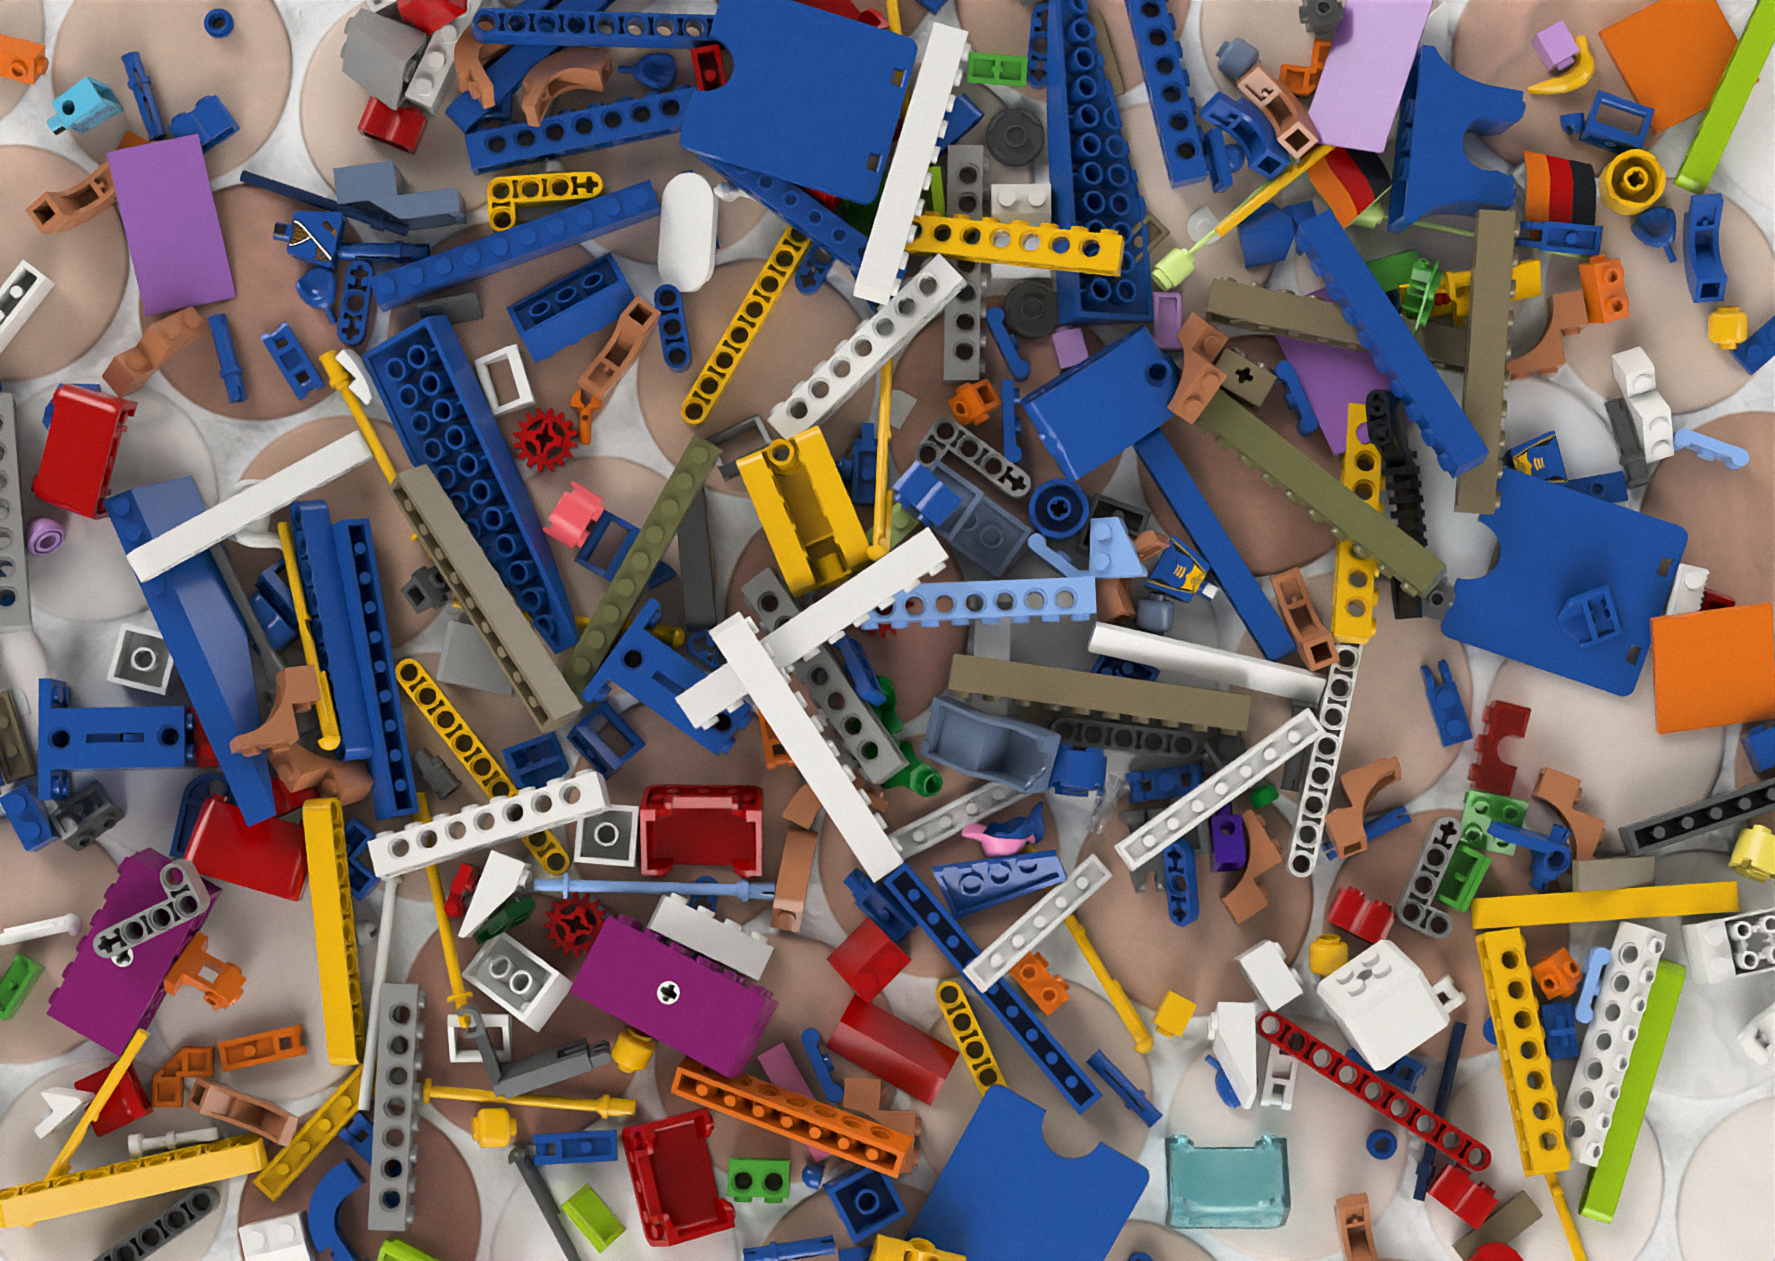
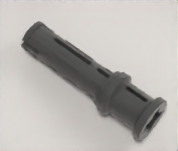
[1604,398,1654,489]
[1280,700,1317,792]

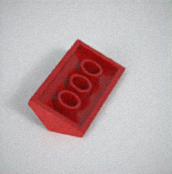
[825,994,960,1106]

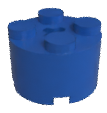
[1028,478,1089,542]
[1047,744,1107,797]

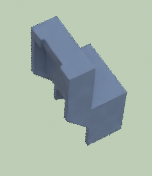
[333,160,467,231]
[901,458,1033,579]
[919,696,1061,794]

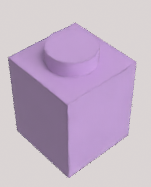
[1531,20,1580,72]
[1050,325,1089,373]

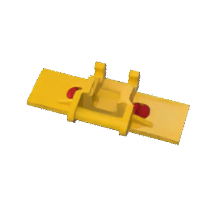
[1399,258,1541,327]

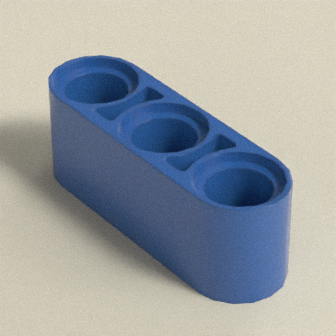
[929,93,985,167]
[654,284,692,373]

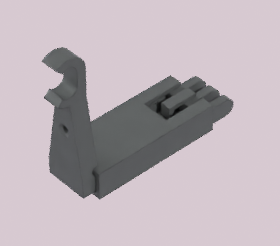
[457,1004,611,1099]

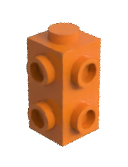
[0,34,49,85]
[1578,254,1630,324]
[1007,951,1070,1017]

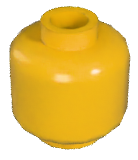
[1708,306,1748,349]
[1309,934,1348,980]
[611,1026,655,1073]
[471,1108,517,1148]

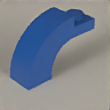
[1200,91,1290,180]

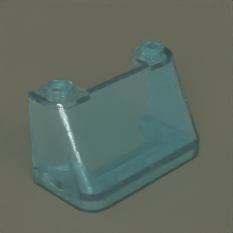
[1164,1134,1291,1229]

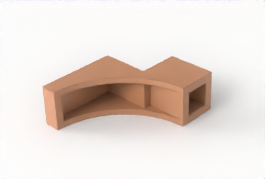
[1505,290,1589,381]
[102,306,210,398]
[1167,312,1229,425]
[229,664,321,757]
[266,742,375,806]
[1325,756,1401,860]
[1531,767,1606,875]
[1219,809,1284,924]
[186,1076,299,1147]
[843,1076,921,1174]

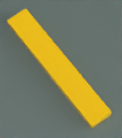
[252,1047,400,1202]

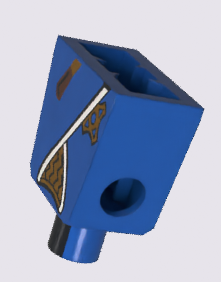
[273,211,348,273]

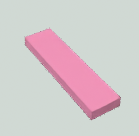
[757,1041,831,1163]

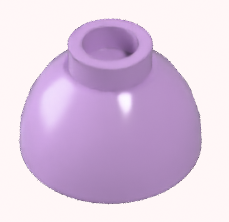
[25,515,66,556]

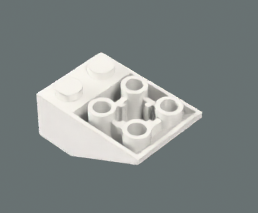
[1681,907,1775,984]

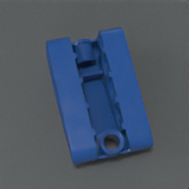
[1020,325,1180,482]

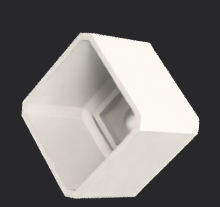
[1316,939,1451,1071]

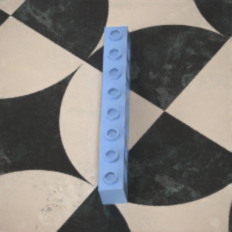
[861,576,1097,630]

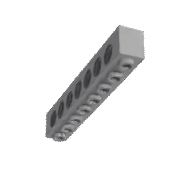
[943,145,989,385]
[0,393,33,634]
[741,567,910,785]
[368,983,427,1231]

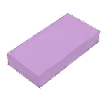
[1152,292,1183,352]

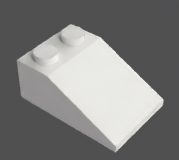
[990,184,1051,279]
[458,850,534,938]
[461,932,573,1032]
[1207,1002,1257,1109]
[238,1210,316,1261]

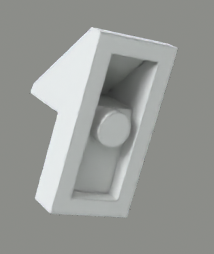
[34,1087,96,1140]

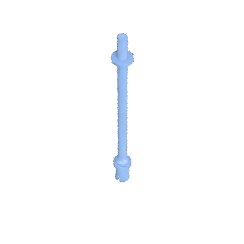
[534,872,775,902]

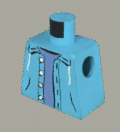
[47,76,123,135]

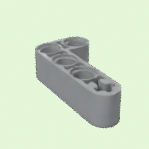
[914,417,1031,500]
[1394,816,1462,939]
[93,859,210,958]

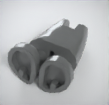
[1118,808,1166,893]

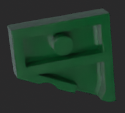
[473,896,536,945]

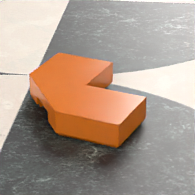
[1279,39,1332,99]
[151,1046,215,1108]

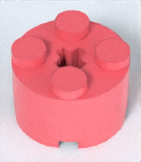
[542,480,606,550]

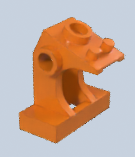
[164,932,247,1011]

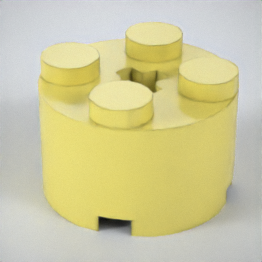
[1728,825,1775,886]

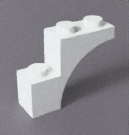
[1612,346,1674,464]

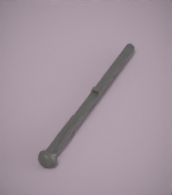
[508,1147,581,1261]

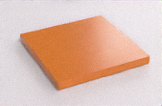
[1598,0,1760,136]
[1650,602,1775,734]

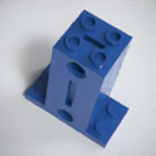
[580,597,754,757]
[38,678,198,802]

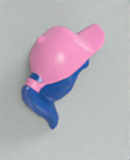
[961,802,1045,858]

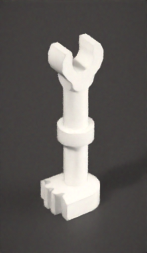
[128,1126,221,1159]

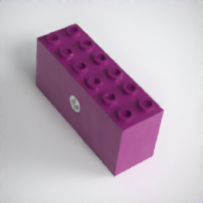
[46,847,223,1057]
[569,914,779,1078]

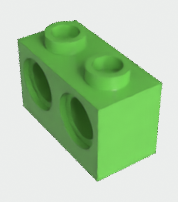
[727,1157,791,1203]

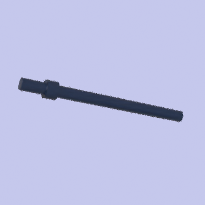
[240,170,409,237]
[1413,1021,1467,1201]

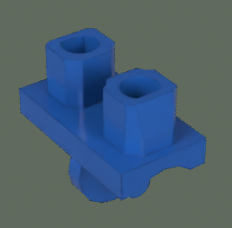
[1540,1002,1579,1060]

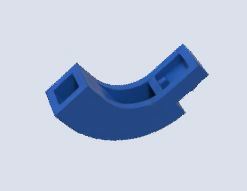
[1683,193,1727,303]
[308,1158,366,1261]

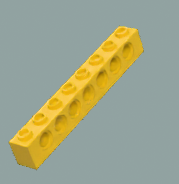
[904,211,1125,277]
[1330,403,1385,645]
[1475,927,1571,1177]

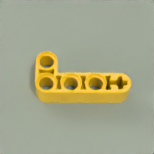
[487,172,605,233]

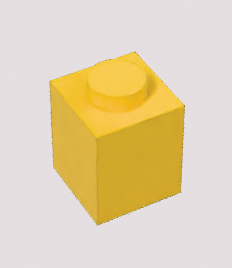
[1151,990,1197,1039]

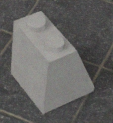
[340,8,427,110]
[436,620,516,697]

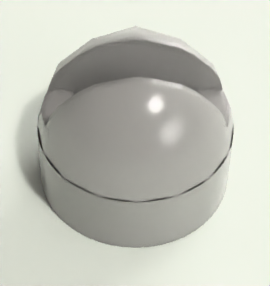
[541,156,565,174]
[354,920,377,946]

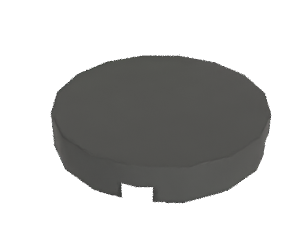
[986,107,1044,167]
[1003,280,1059,340]

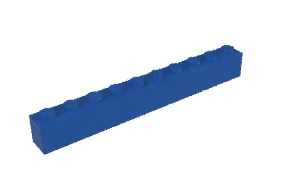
[369,179,661,312]
[1295,209,1489,479]
[332,518,419,821]
[883,862,1103,1115]

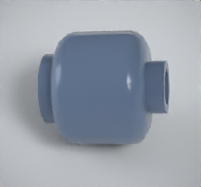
[1216,38,1261,82]
[1134,592,1175,636]

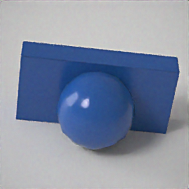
[1203,127,1245,194]

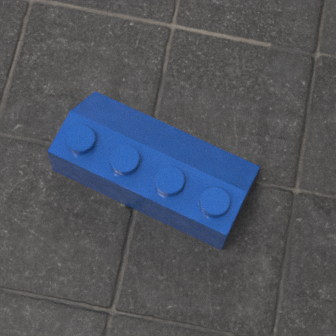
[506,252,635,363]

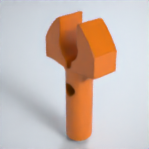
[571,388,602,445]

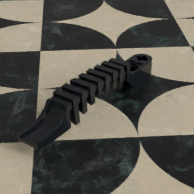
[1365,389,1428,620]

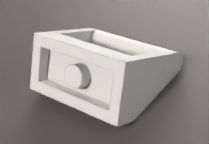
[474,344,537,417]
[448,1013,512,1062]

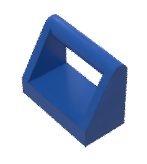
[1578,90,1655,154]
[574,510,641,582]
[255,550,308,629]
[566,701,646,781]

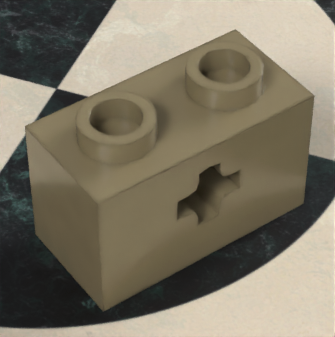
[1216,348,1277,412]

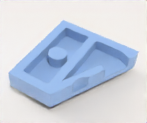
[1089,517,1147,580]

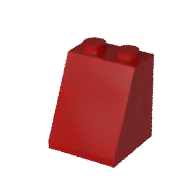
[826,917,911,1004]

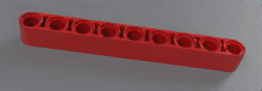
[1255,1011,1492,1171]

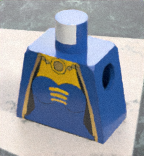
[1503,430,1569,487]
[1143,535,1219,604]

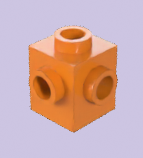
[947,378,1002,427]
[1531,947,1584,1000]

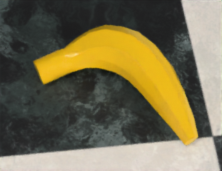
[1527,35,1595,94]

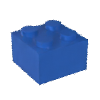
[822,1164,908,1243]

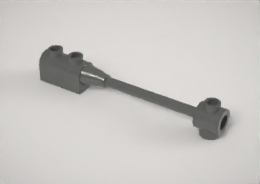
[209,538,320,737]

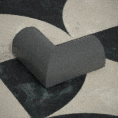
[1075,493,1151,557]

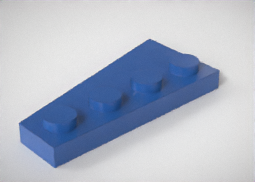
[932,850,1067,920]

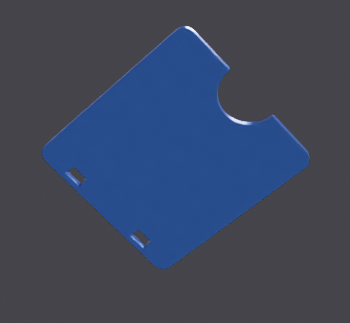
[679,0,918,205]
[1440,467,1688,696]
[904,1084,1150,1261]

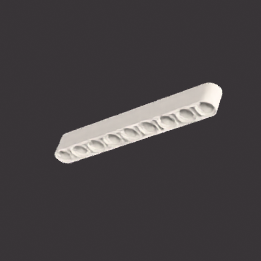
[126,430,374,583]
[1285,616,1364,877]

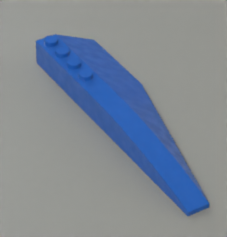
[1047,0,1154,326]
[361,314,580,654]
[103,476,277,827]

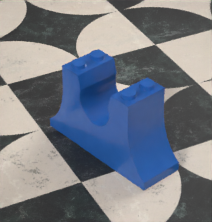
[1386,45,1526,234]

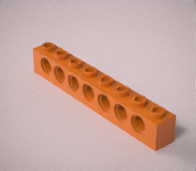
[670,1056,914,1179]

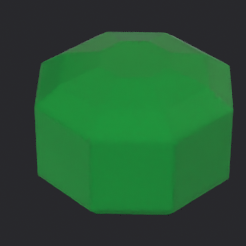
[1248,784,1280,810]

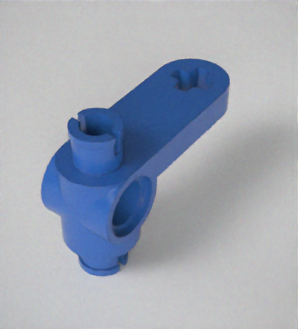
[1487,820,1572,892]

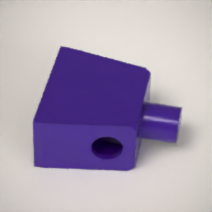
[1208,800,1246,873]

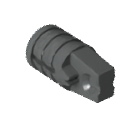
[412,747,462,801]

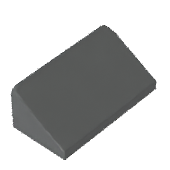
[417,291,483,325]

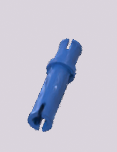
[121,51,167,142]
[339,241,430,264]
[207,313,248,404]
[1322,805,1411,861]
[1086,1049,1163,1128]
[743,1235,836,1261]

